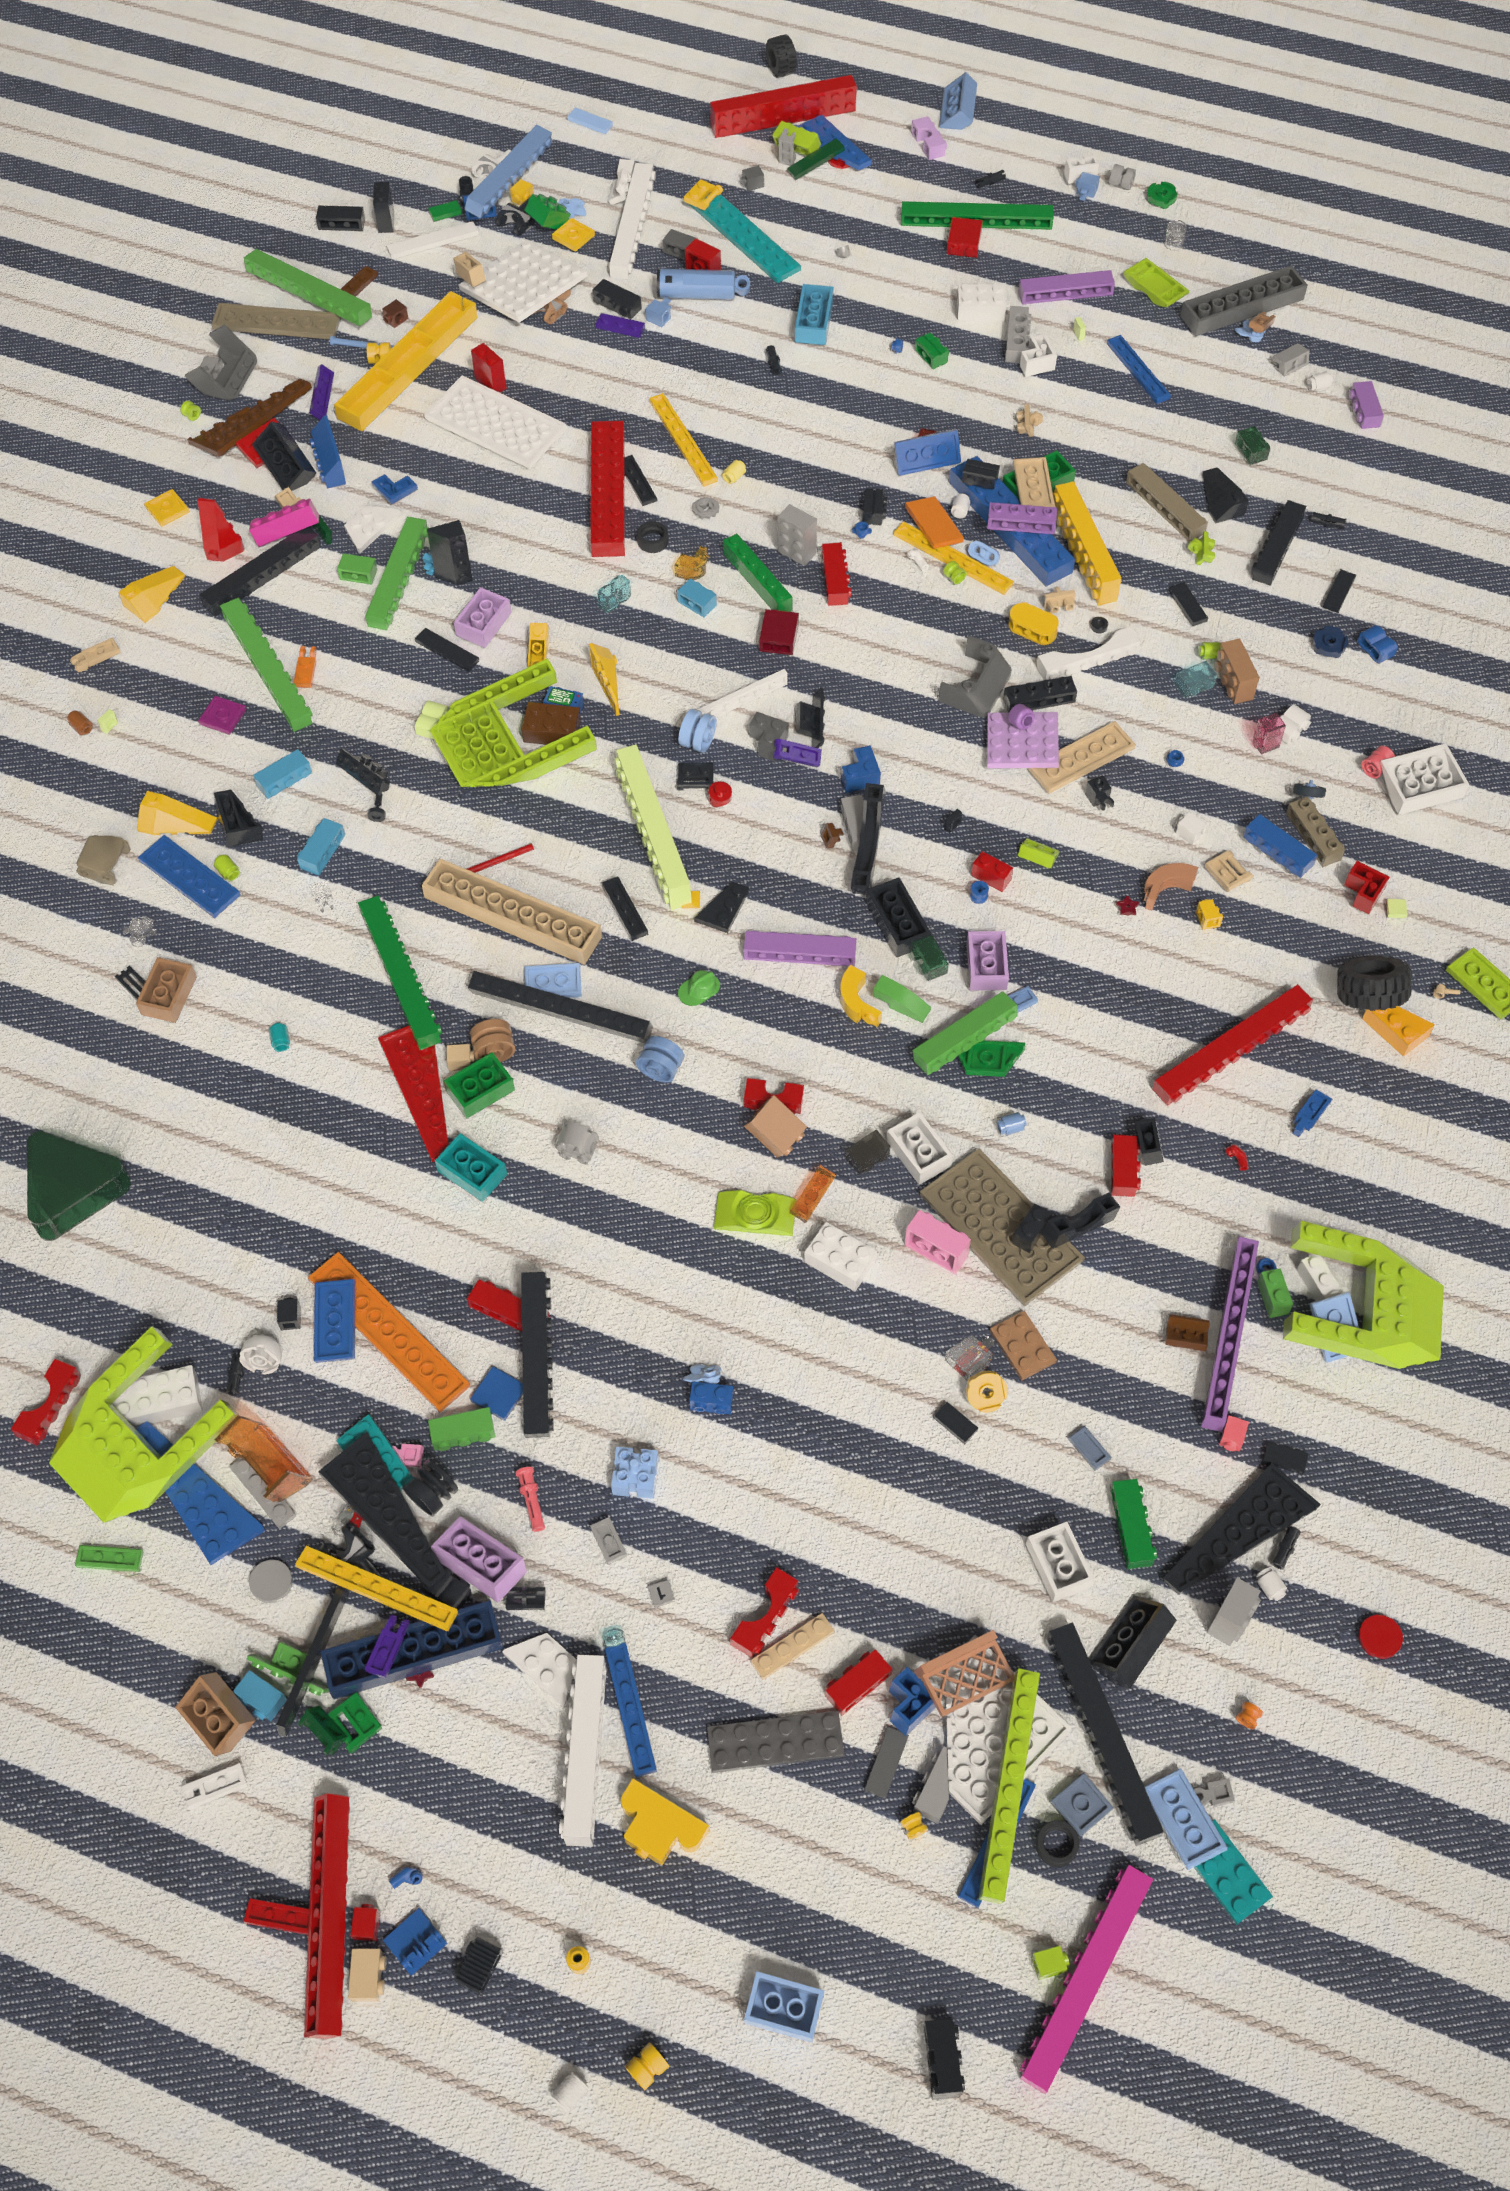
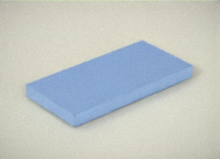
[1145,1768,1227,1871]

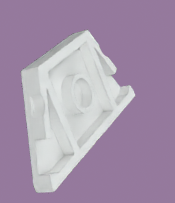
[344,505,401,554]
[502,1633,577,1709]

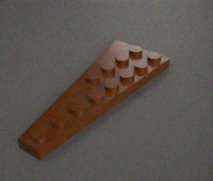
[187,378,312,457]

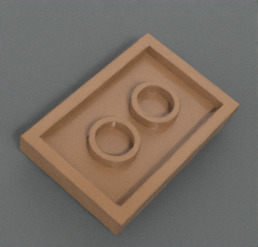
[990,1310,1057,1381]

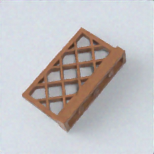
[914,1630,1014,1718]

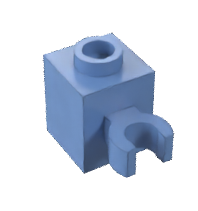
[1075,172,1100,201]
[645,298,671,328]

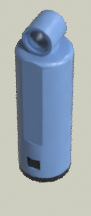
[657,269,750,300]

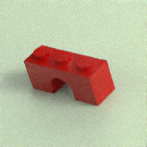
[744,1078,804,1114]

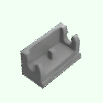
[779,128,796,166]
[1273,343,1310,377]

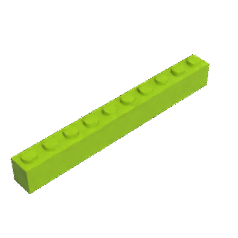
[978,1668,1040,1905]

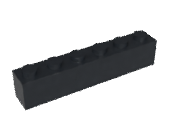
[1251,500,1307,586]

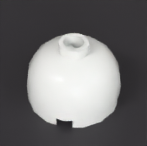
[239,1335,282,1374]

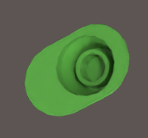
[678,970,720,1006]

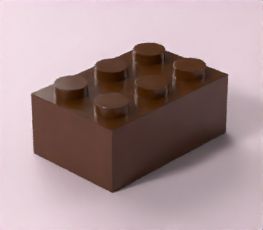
[522,702,581,745]

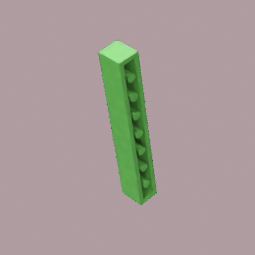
[365,516,429,630]

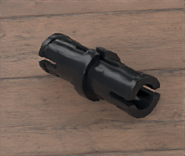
[975,169,1006,188]
[765,345,782,375]
[1311,512,1347,529]
[225,1353,244,1396]
[1271,1526,1301,1570]

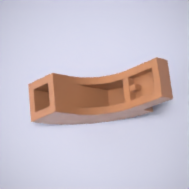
[1144,863,1199,911]

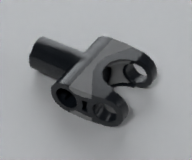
[496,196,536,235]
[319,1523,381,1577]

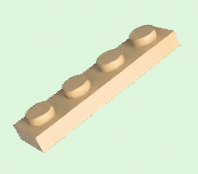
[751,1613,835,1680]

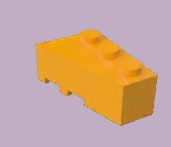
[1362,1006,1435,1057]

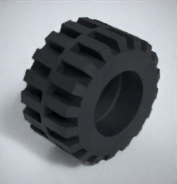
[766,34,797,77]

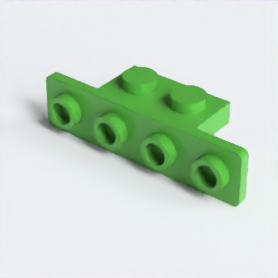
[246,1642,329,1696]

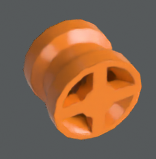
[1235,1701,1263,1729]

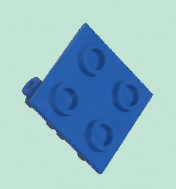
[383,1908,447,1976]

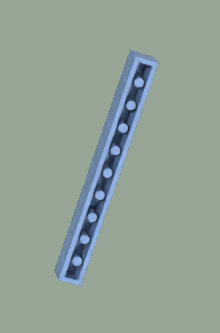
[465,124,552,218]

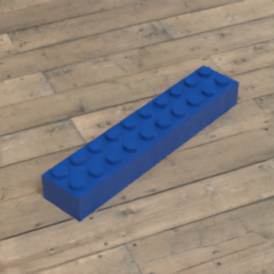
[949,456,1075,587]

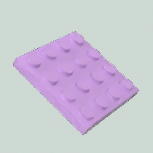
[987,712,1059,768]

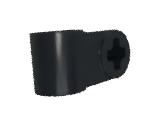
[459,176,474,205]

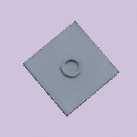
[1050,1772,1114,1838]

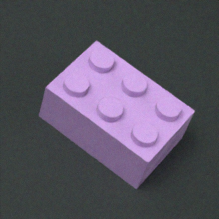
[454,587,511,648]
[967,931,1009,991]

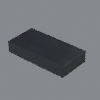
[933,1402,979,1445]
[1262,1442,1309,1475]

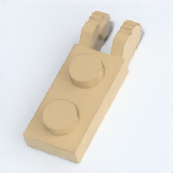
[70,638,121,673]

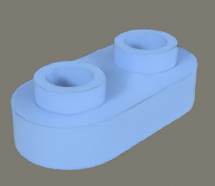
[968,541,1000,566]

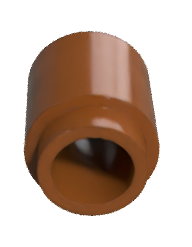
[67,710,93,735]

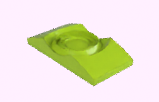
[1124,258,1190,307]
[714,1190,796,1236]

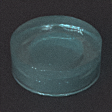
[602,1628,625,1647]

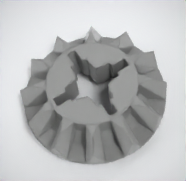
[693,497,719,519]

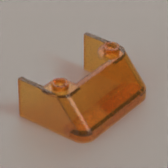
[214,1415,313,1502]

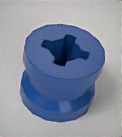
[970,881,989,904]

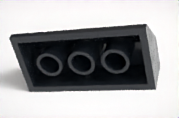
[252,421,316,491]
[427,520,473,585]
[1089,1595,1177,1689]

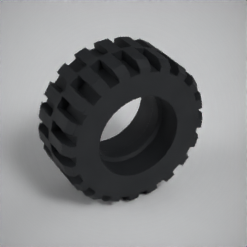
[1337,955,1412,1011]

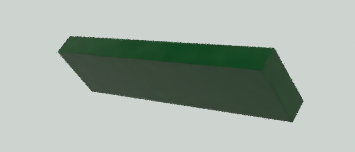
[787,138,845,181]

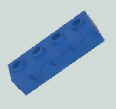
[1243,814,1317,878]

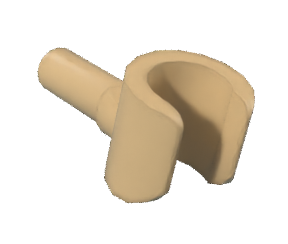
[1433,984,1460,999]

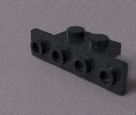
[796,687,825,748]
[336,749,388,795]

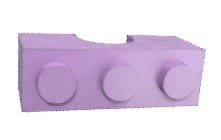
[911,116,947,160]

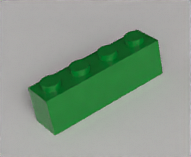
[1110,1479,1157,1569]

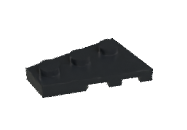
[694,882,750,934]

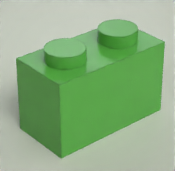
[337,554,377,585]
[1257,1268,1293,1318]

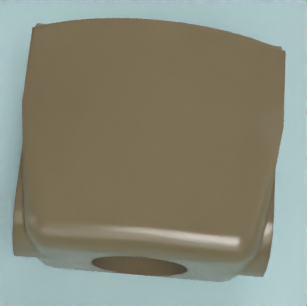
[76,835,131,886]

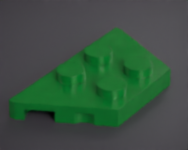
[958,1041,1026,1077]

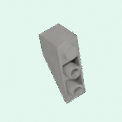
[912,1746,949,1824]

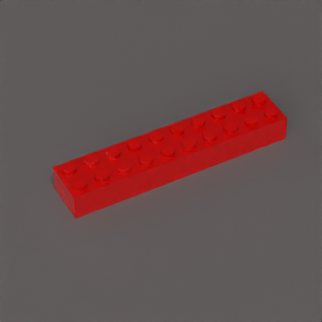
[710,75,857,138]
[591,421,625,557]

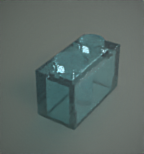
[1174,661,1217,698]

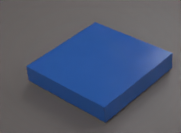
[470,1367,523,1421]

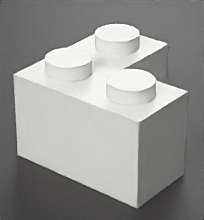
[1020,334,1057,377]

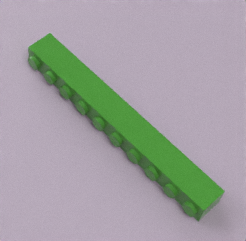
[243,249,372,326]
[220,598,313,732]

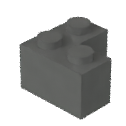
[749,712,789,761]

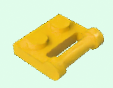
[684,179,723,210]

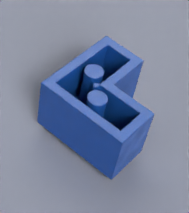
[841,745,881,793]
[889,1667,938,1736]

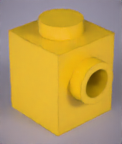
[510,179,534,205]

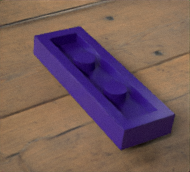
[596,313,645,338]

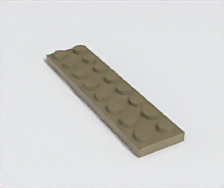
[211,303,341,339]

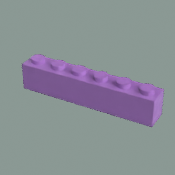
[1019,270,1115,305]
[744,930,857,967]

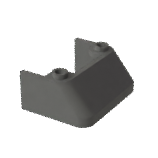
[184,324,257,401]
[939,635,1012,717]

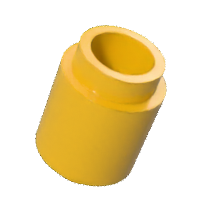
[566,1946,591,1974]

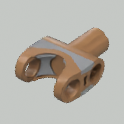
[531,289,571,324]

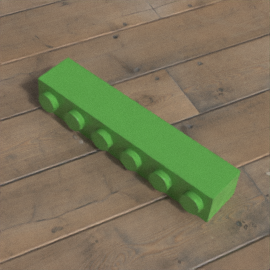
[913,991,1018,1075]

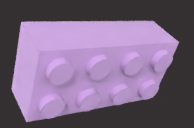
[431,1516,527,1602]

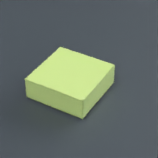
[1073,317,1086,341]
[98,709,118,734]
[1386,899,1407,918]

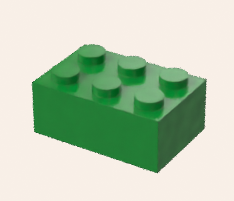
[444,1052,515,1119]

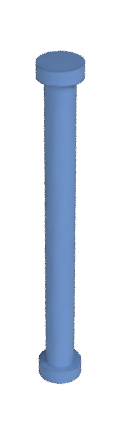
[330,336,394,348]

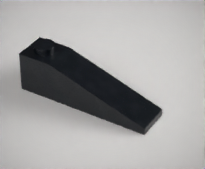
[1202,467,1249,524]

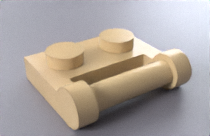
[1205,850,1253,892]

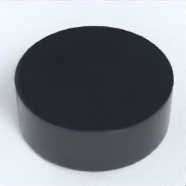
[1091,617,1108,634]

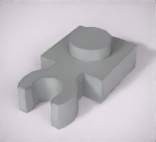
[1194,1778,1235,1807]

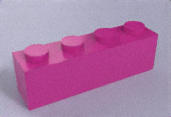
[249,498,319,547]

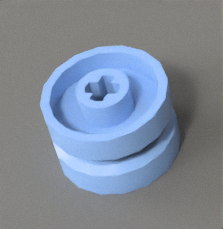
[678,708,717,753]

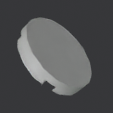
[249,1560,293,1603]

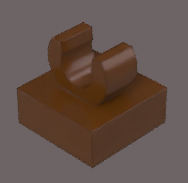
[821,823,844,849]

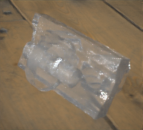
[122,916,157,947]

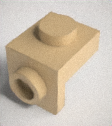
[275,487,301,508]

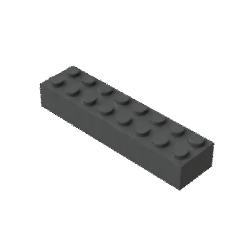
[1180,265,1308,336]

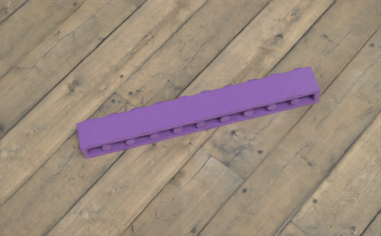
[1201,1237,1259,1432]

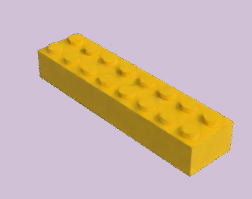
[1053,482,1121,606]

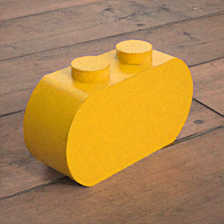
[1008,602,1059,645]

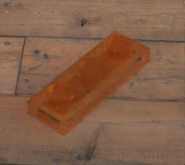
[789,1165,836,1223]

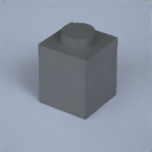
[741,165,764,192]

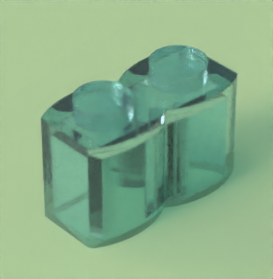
[598,575,631,613]

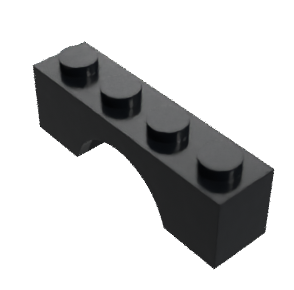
[1041,1192,1120,1249]

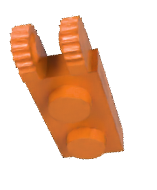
[294,646,316,688]

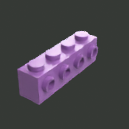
[987,502,1057,534]

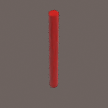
[467,843,534,873]

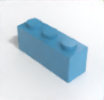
[253,749,312,799]
[297,818,345,876]

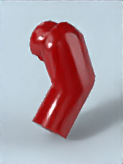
[1226,1144,1249,1171]

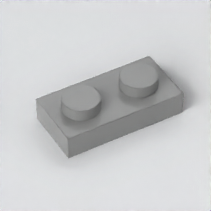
[590,1517,627,1565]

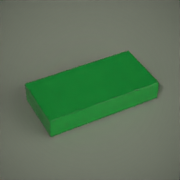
[428,200,462,222]

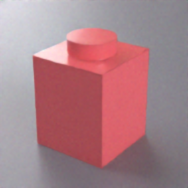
[1219,1416,1249,1451]

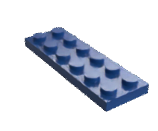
[138,835,241,919]

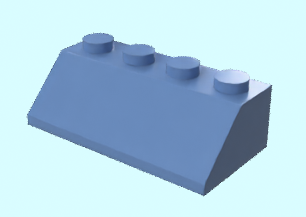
[939,72,977,130]

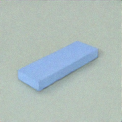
[568,108,613,134]

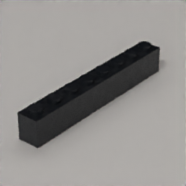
[199,527,321,617]
[521,1271,554,1438]

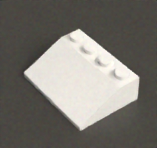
[1380,743,1469,815]

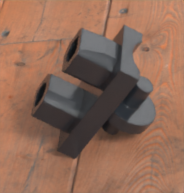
[506,1586,546,1610]

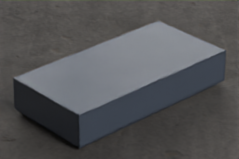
[1068,1426,1112,1471]

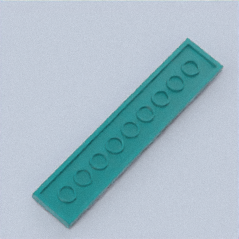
[688,192,801,283]

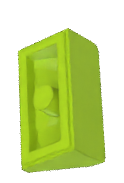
[1018,838,1060,868]

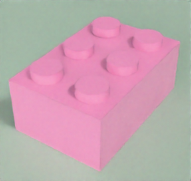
[905,1210,971,1275]

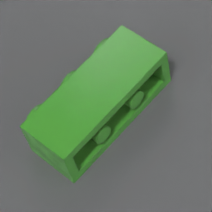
[428,1407,496,1451]

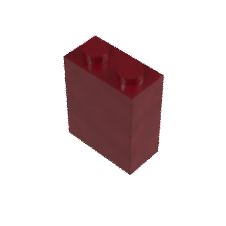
[759,609,799,655]

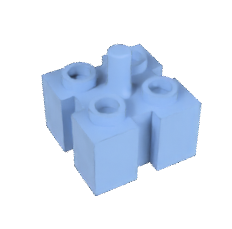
[611,1447,659,1499]

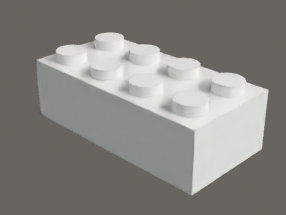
[112,1365,203,1428]

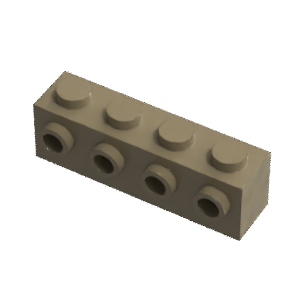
[1286,796,1345,868]

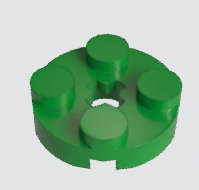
[1147,182,1178,209]

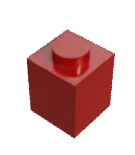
[350,1904,380,1942]

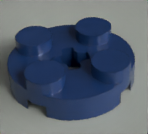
[1312,626,1348,658]

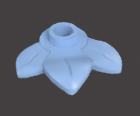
[558,198,586,219]
[1235,320,1266,342]
[683,1364,721,1384]

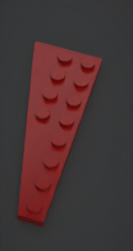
[378,1026,449,1162]

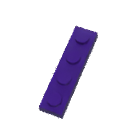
[309,364,334,420]

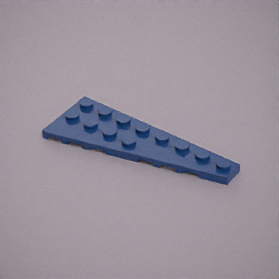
[135,1421,265,1565]

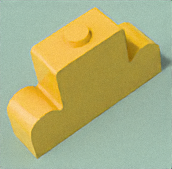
[621,1779,710,1865]

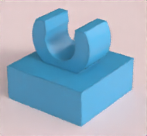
[422,553,434,576]

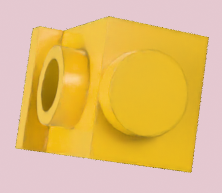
[1196,899,1223,930]

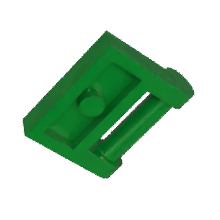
[328,1693,383,1754]

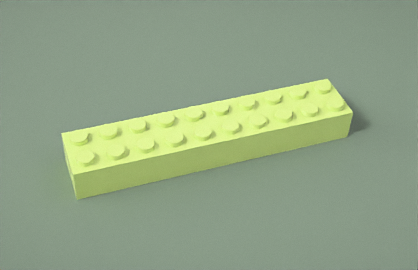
[614,744,692,910]

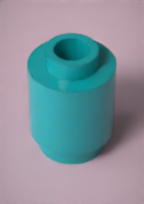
[269,1023,290,1052]

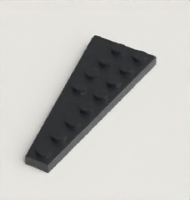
[318,1432,446,1590]
[1162,1463,1321,1595]

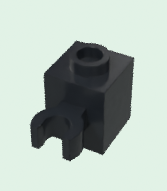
[1085,775,1114,811]

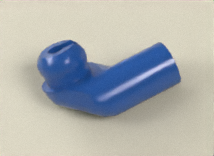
[388,1867,423,1889]

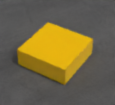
[682,891,700,908]

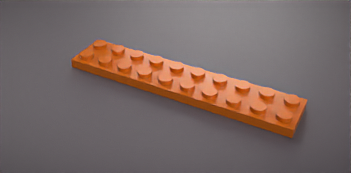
[308,1252,471,1413]

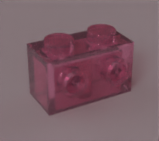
[1252,713,1286,754]

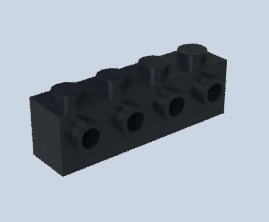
[1003,676,1077,713]

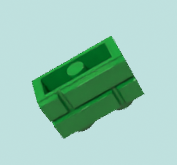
[915,332,949,369]

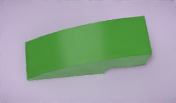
[873,975,931,1023]

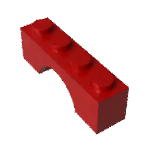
[11,1359,81,1446]
[730,1567,800,1658]

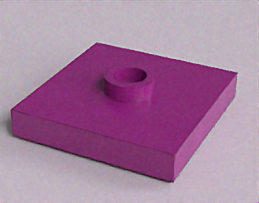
[198,696,247,735]

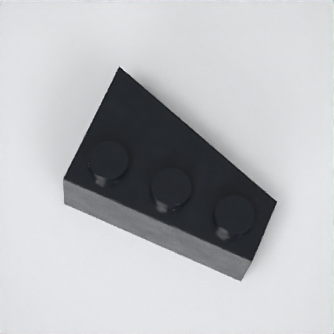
[213,790,263,847]
[923,2018,965,2100]

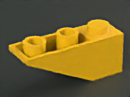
[528,623,550,667]

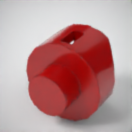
[708,781,732,807]

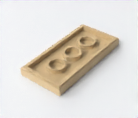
[1013,457,1055,507]

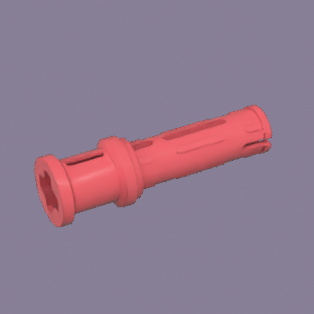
[515,1467,546,1532]

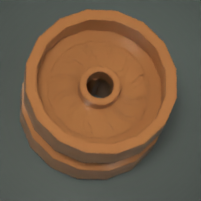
[470,1019,516,1062]

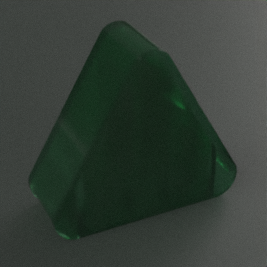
[27,1131,131,1241]

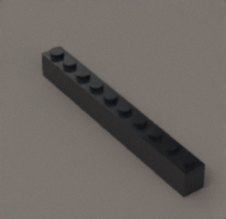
[468,971,653,1043]
[1045,1622,1164,1846]

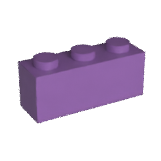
[1349,381,1384,429]

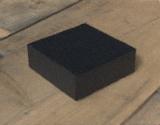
[944,809,962,833]

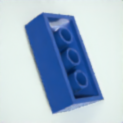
[309,415,346,489]

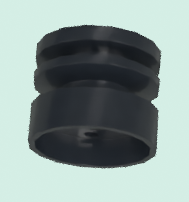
[402,1460,459,1517]

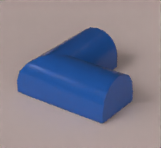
[371,474,418,505]

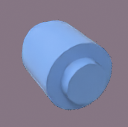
[997,1112,1027,1136]

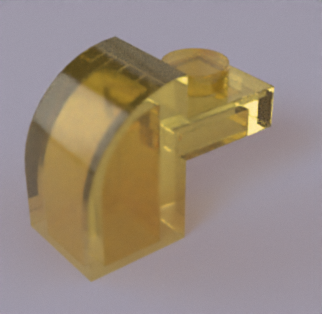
[674,546,709,580]

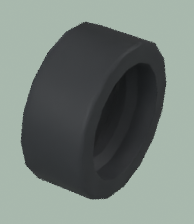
[637,521,669,553]
[1035,1820,1080,1867]

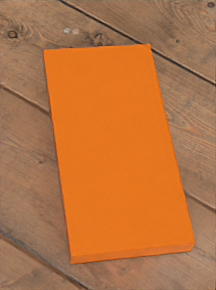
[905,496,964,549]

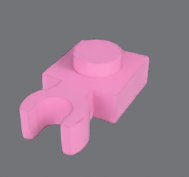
[393,1444,424,1467]

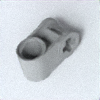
[200,356,223,380]

